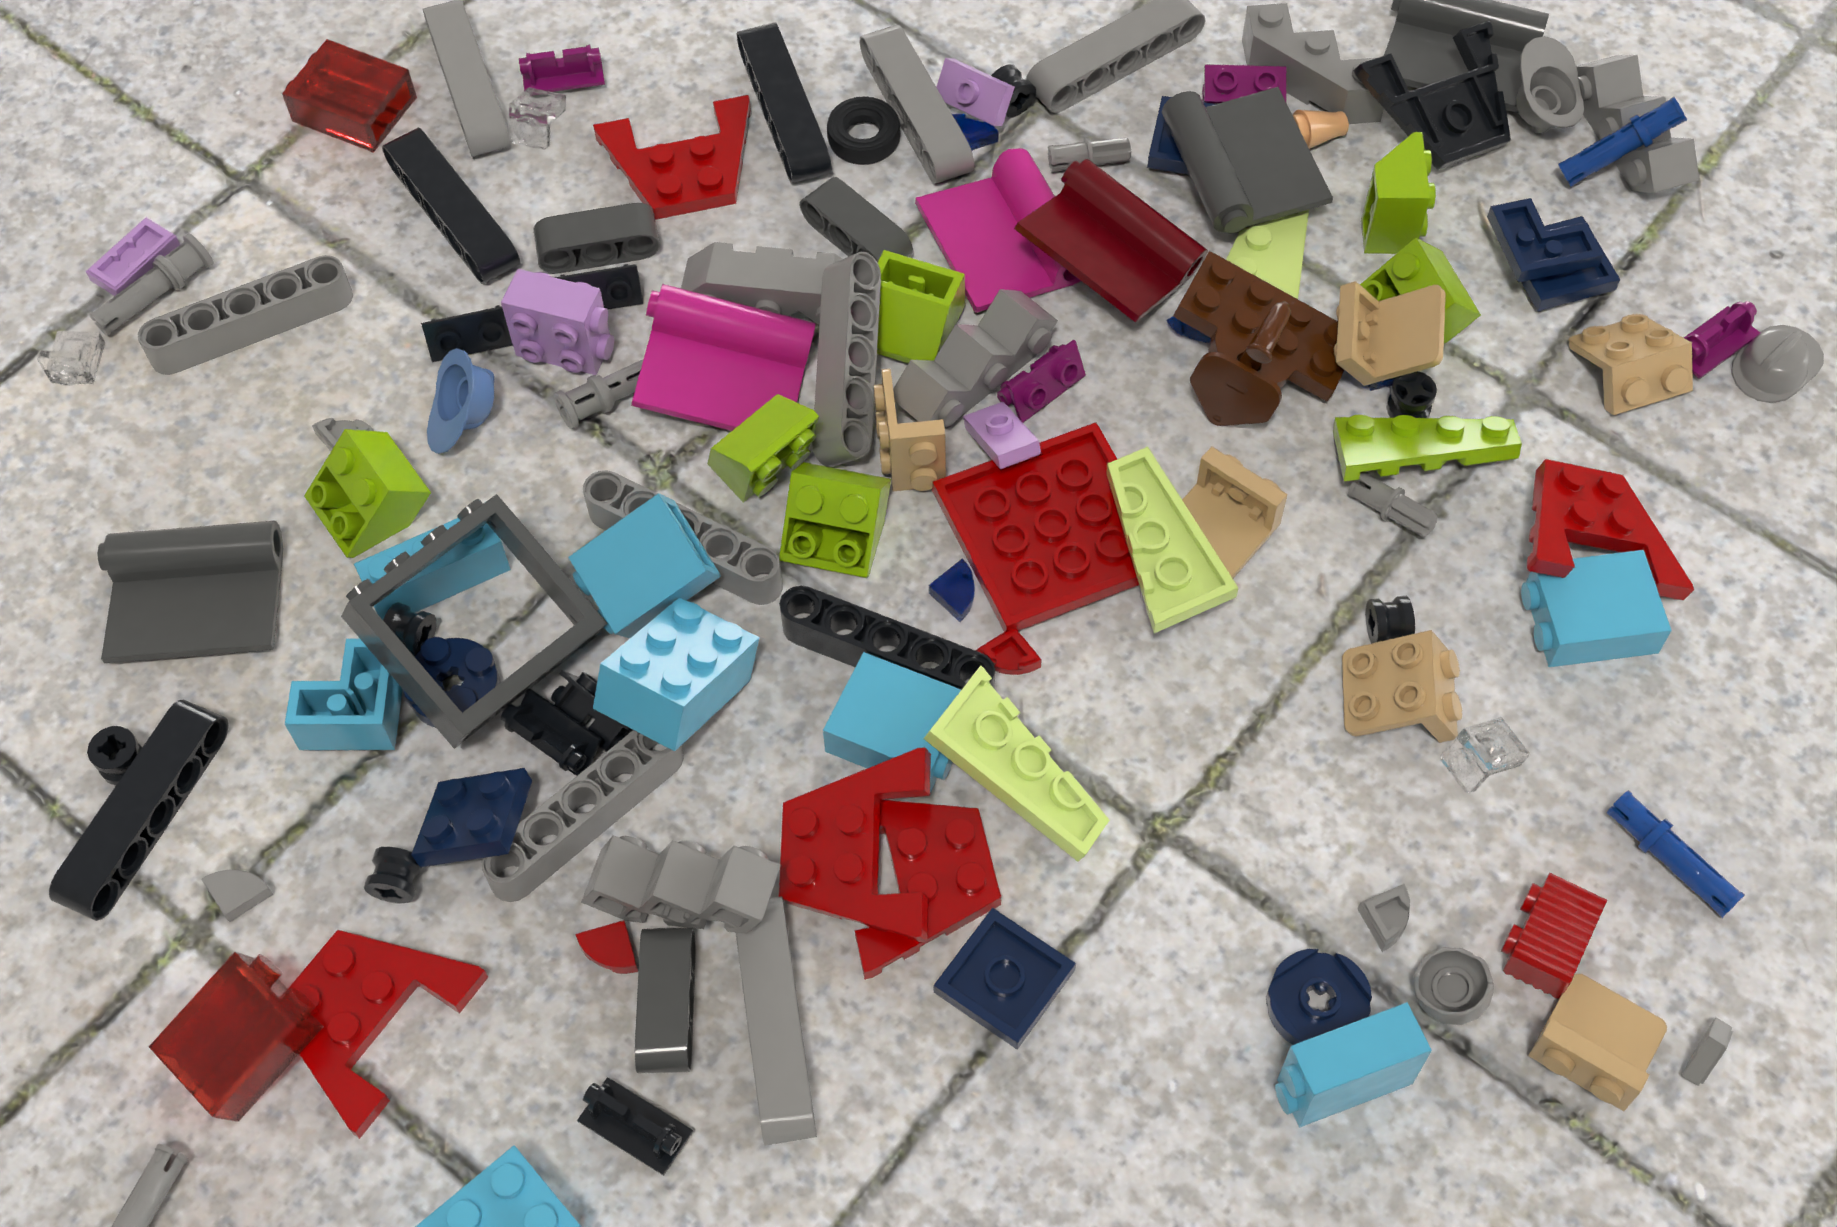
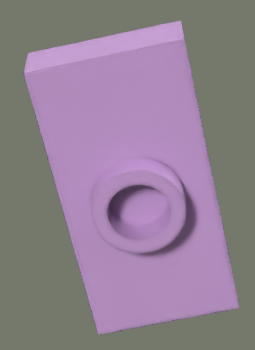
[937,58,1015,126]
[86,217,180,296]
[963,402,1041,469]

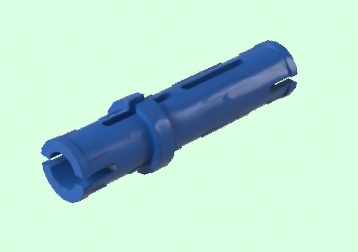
[1558,97,1687,187]
[1606,790,1745,918]

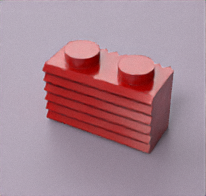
[1501,873,1607,999]

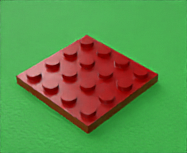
[932,422,1139,632]

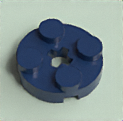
[403,637,501,728]
[1266,949,1372,1045]

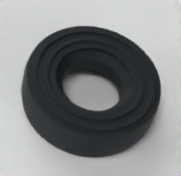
[827,96,900,165]

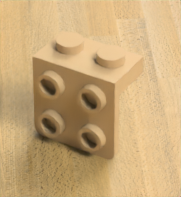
[1334,281,1446,386]
[1569,314,1693,415]
[874,369,946,491]
[1182,446,1288,579]
[1342,630,1462,743]
[1528,974,1667,1111]

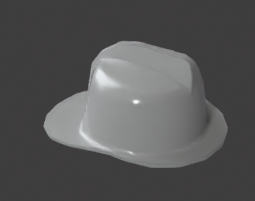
[1516,36,1584,134]
[1732,325,1824,403]

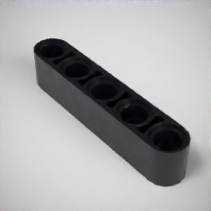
[736,22,832,184]
[382,127,521,284]
[779,586,995,690]
[49,699,229,921]

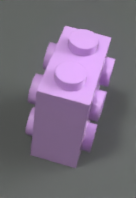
[501,269,614,375]

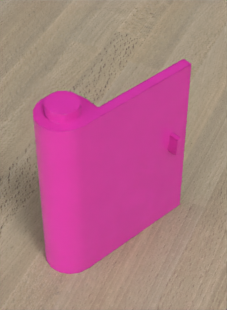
[915,148,1081,313]
[631,284,816,431]

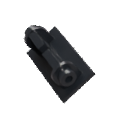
[554,264,643,310]
[421,305,513,362]
[551,670,633,752]
[501,688,602,776]
[577,1077,694,1176]

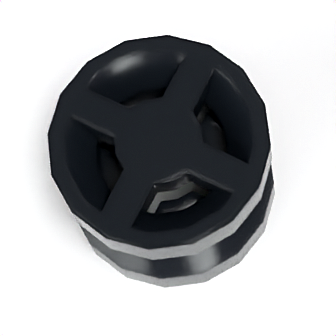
[991,64,1036,117]
[1386,371,1437,418]
[1365,595,1415,644]
[383,602,436,657]
[87,726,142,786]
[364,847,422,904]

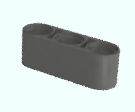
[799,177,913,262]
[533,203,660,274]
[635,928,696,1073]

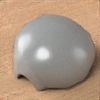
[1414,947,1494,1025]

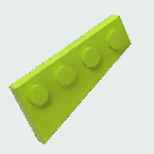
[1333,415,1522,481]

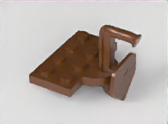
[1173,251,1344,426]

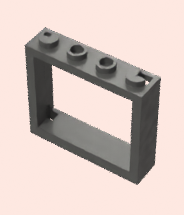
[341,494,607,749]

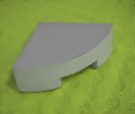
[312,418,374,451]
[201,870,273,922]
[1358,884,1410,952]
[1682,1017,1733,1086]

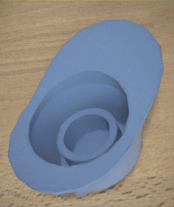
[427,348,494,454]

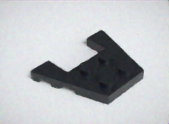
[1353,21,1511,170]

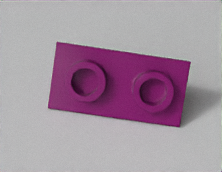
[519,44,605,95]
[1202,64,1286,104]
[1684,301,1761,379]
[997,340,1086,423]

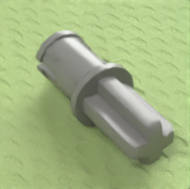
[1048,137,1131,172]
[1348,471,1438,537]

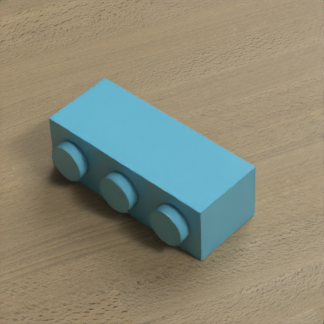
[354,518,511,620]

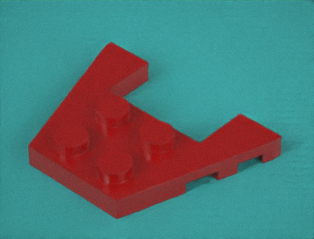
[593,95,751,220]
[1527,459,1694,600]
[779,747,931,942]
[855,800,1001,980]
[270,930,488,1139]

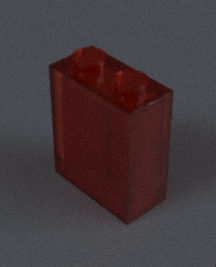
[282,39,417,153]
[149,952,324,1122]

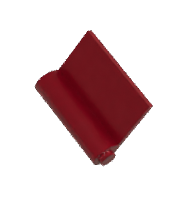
[1014,159,1208,323]

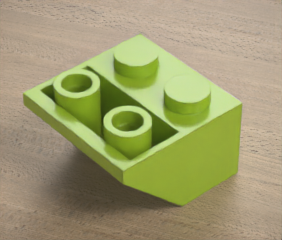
[1361,132,1436,254]
[1360,238,1481,343]
[877,250,965,363]
[707,394,819,503]
[304,429,431,558]
[779,462,891,578]

